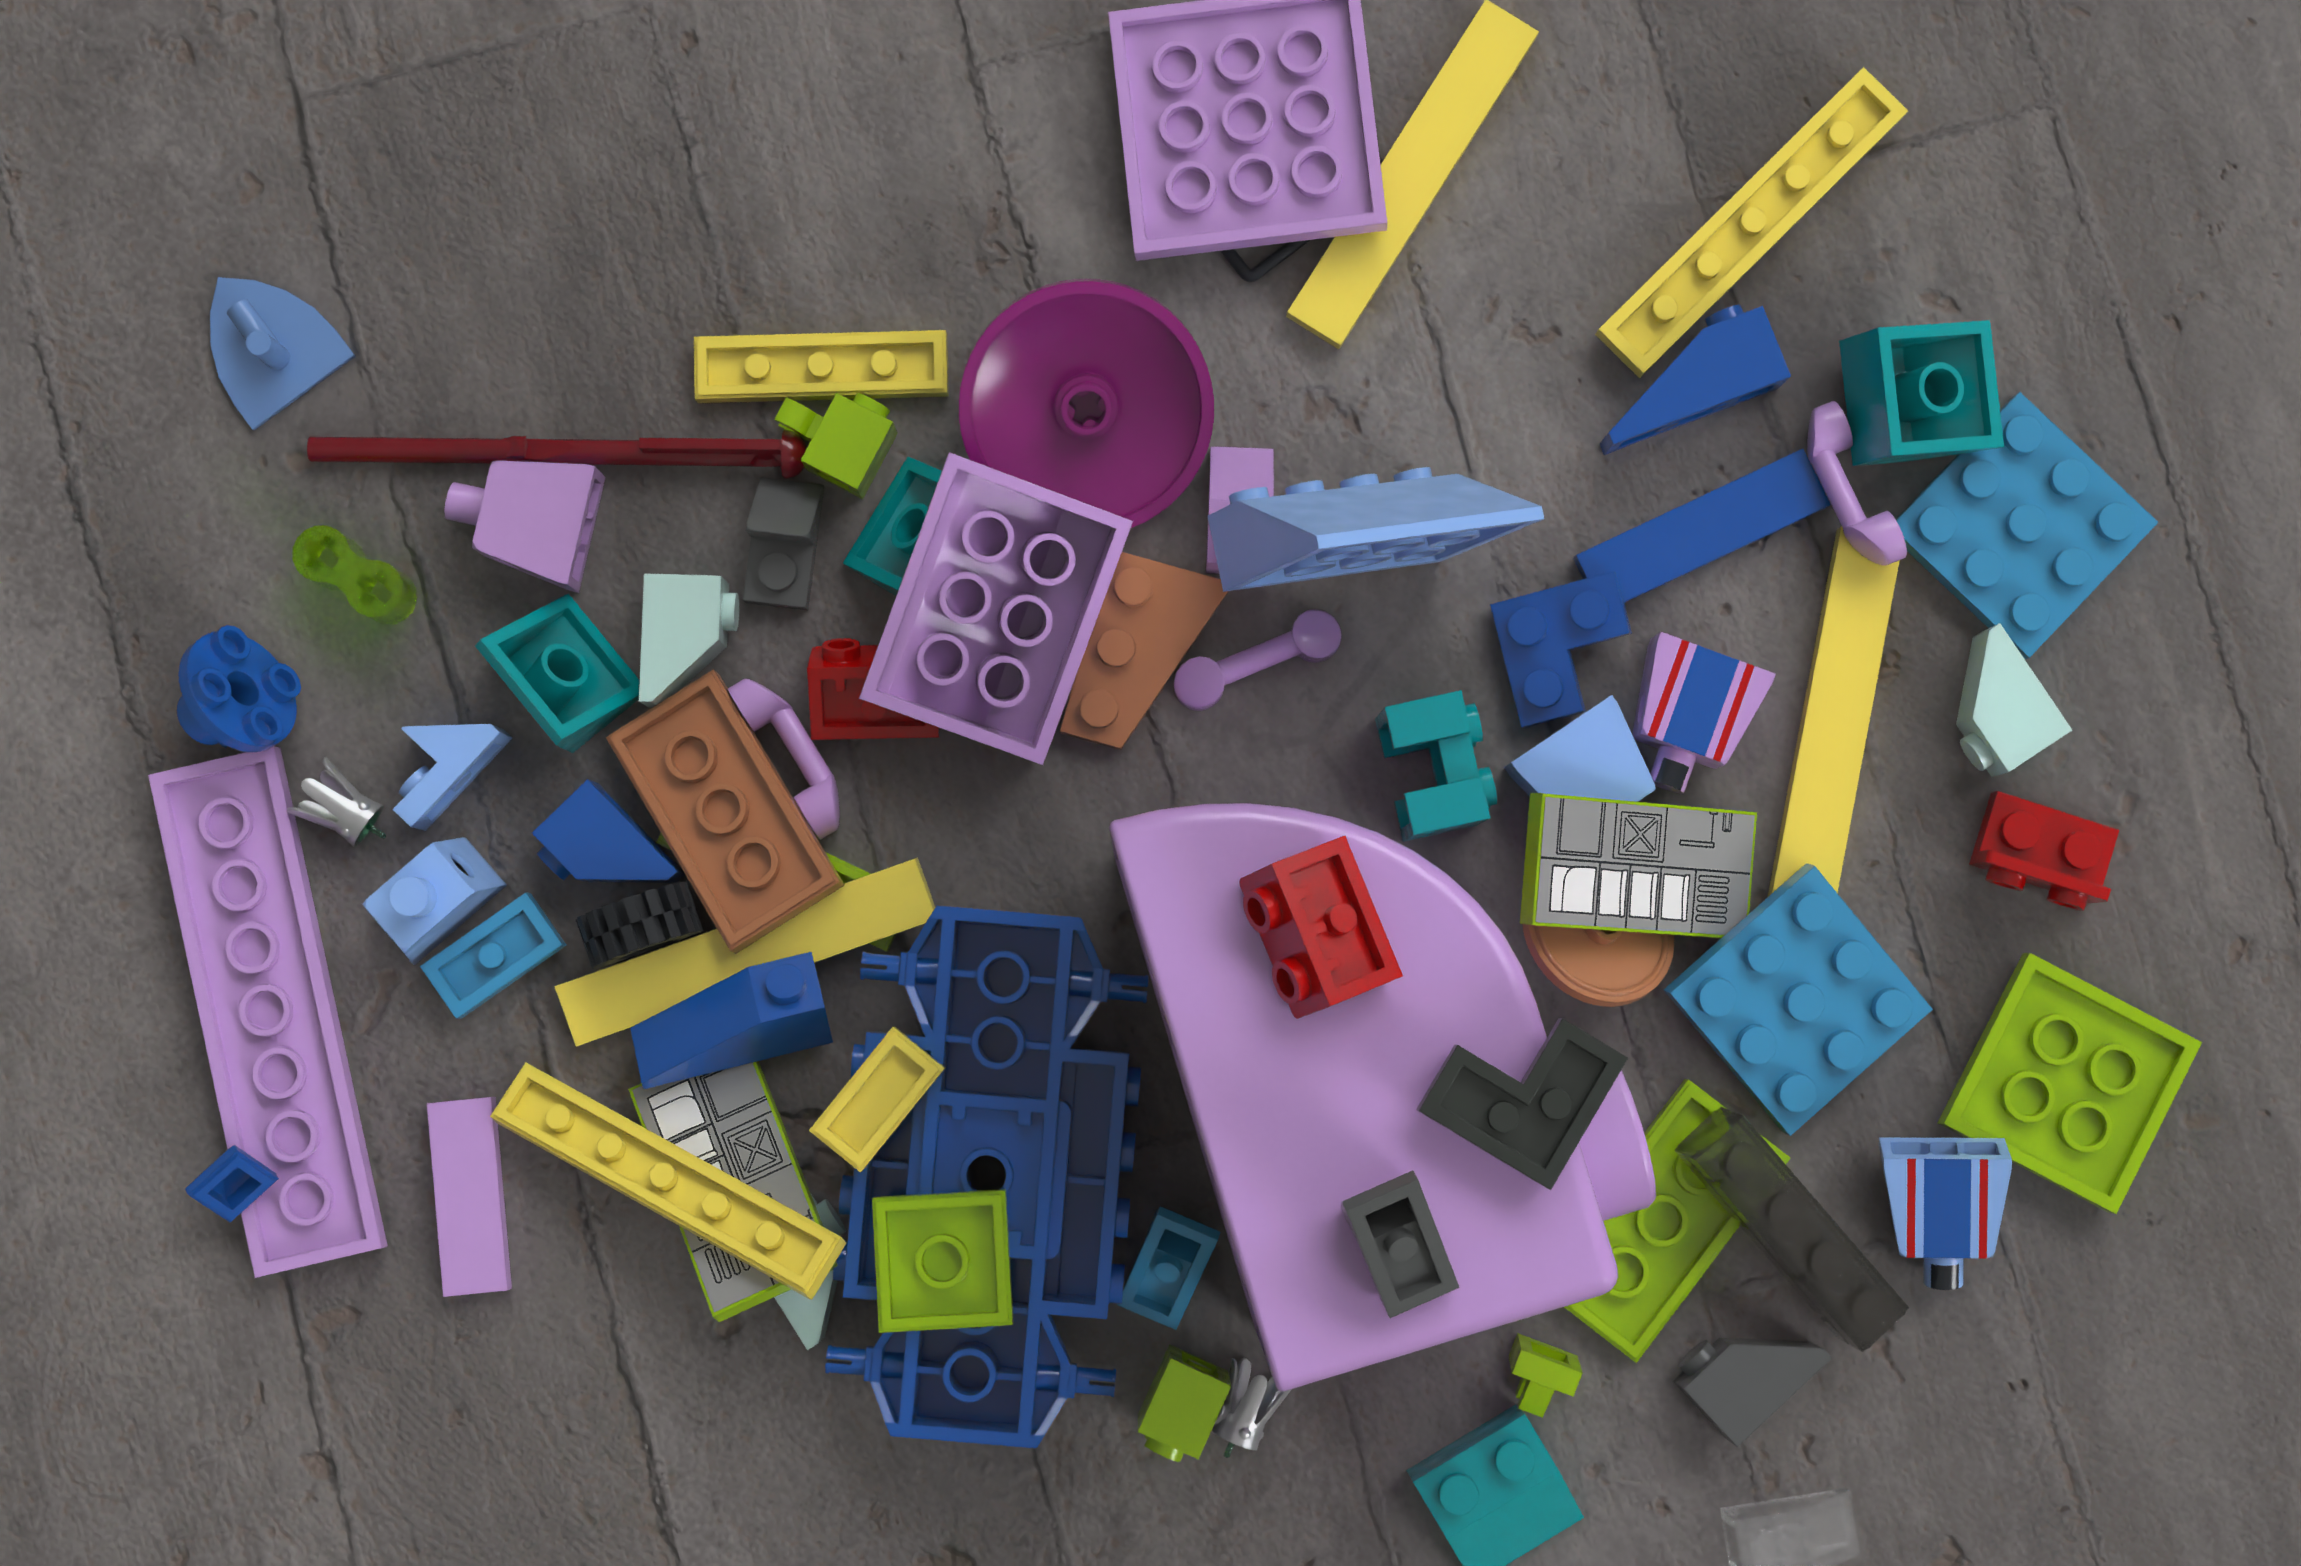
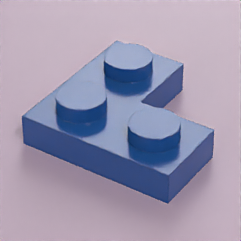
[1490,571,1632,728]

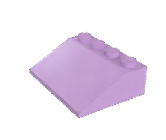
[859,452,1133,765]

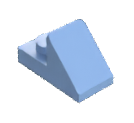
[393,724,512,831]

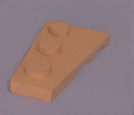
[1060,552,1229,750]

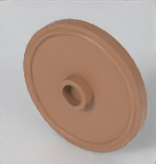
[1522,924,1674,1007]

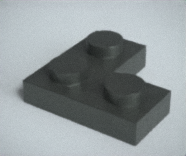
[1416,1018,1628,1190]

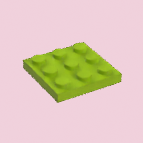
[1937,953,2202,1214]

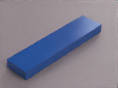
[1573,449,1831,603]

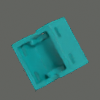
[1375,690,1498,842]

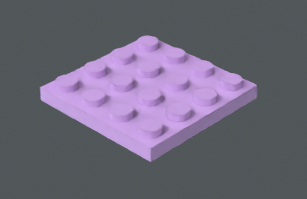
[1108,0,1387,261]

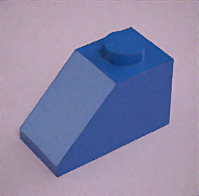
[532,779,686,883]

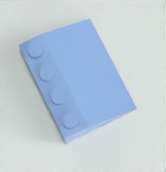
[1207,467,1544,592]

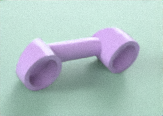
[1807,401,1907,566]
[1174,609,1341,711]
[728,679,840,840]

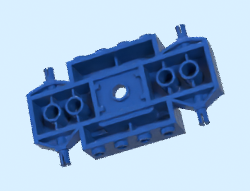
[825,906,1149,1448]

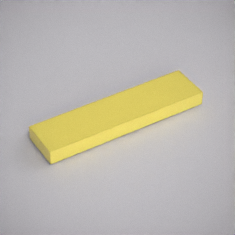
[694,330,949,403]

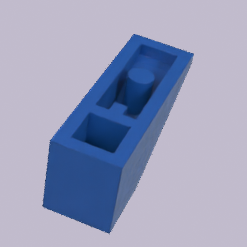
[1600,304,1791,455]
[630,952,833,1089]

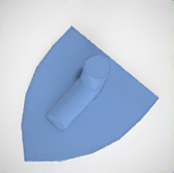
[210,277,356,430]

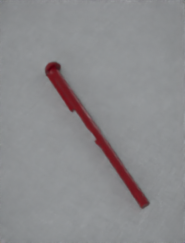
[307,430,807,479]

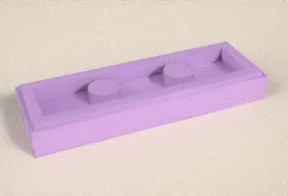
[427,1097,512,1297]

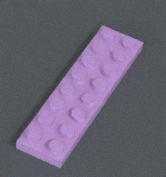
[148,746,388,1278]

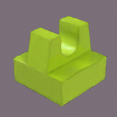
[1508,1333,1583,1418]

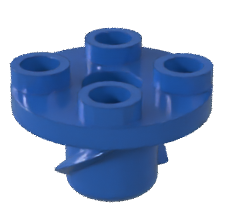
[177,625,301,752]

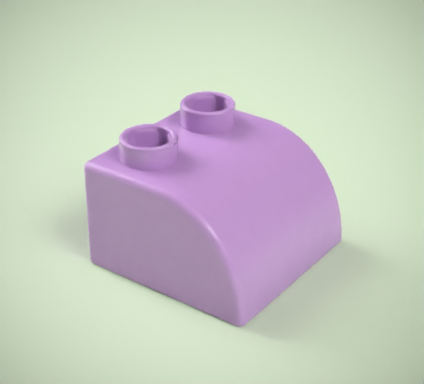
[1109,803,1656,1391]

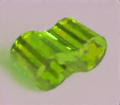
[292,525,417,625]

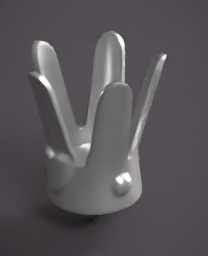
[286,757,386,847]
[1212,1358,1292,1458]

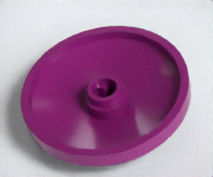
[959,279,1214,529]

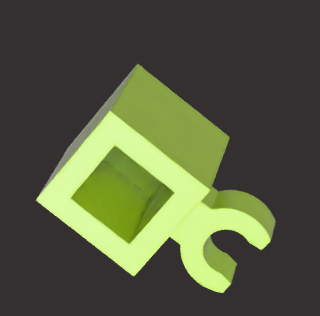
[774,393,898,499]

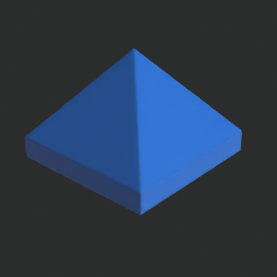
[185,1145,279,1222]

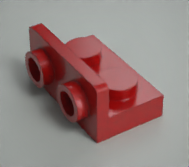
[807,638,940,740]
[1969,791,2120,911]
[1239,835,1403,1019]

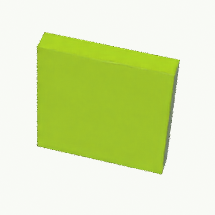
[872,1189,1013,1333]

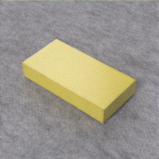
[809,1026,945,1172]

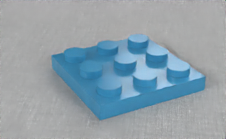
[1896,392,2158,659]
[1663,863,1933,1136]

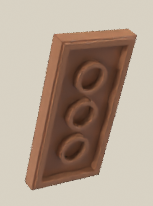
[606,669,844,954]

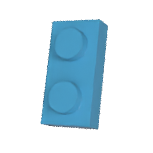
[420,892,566,1019]

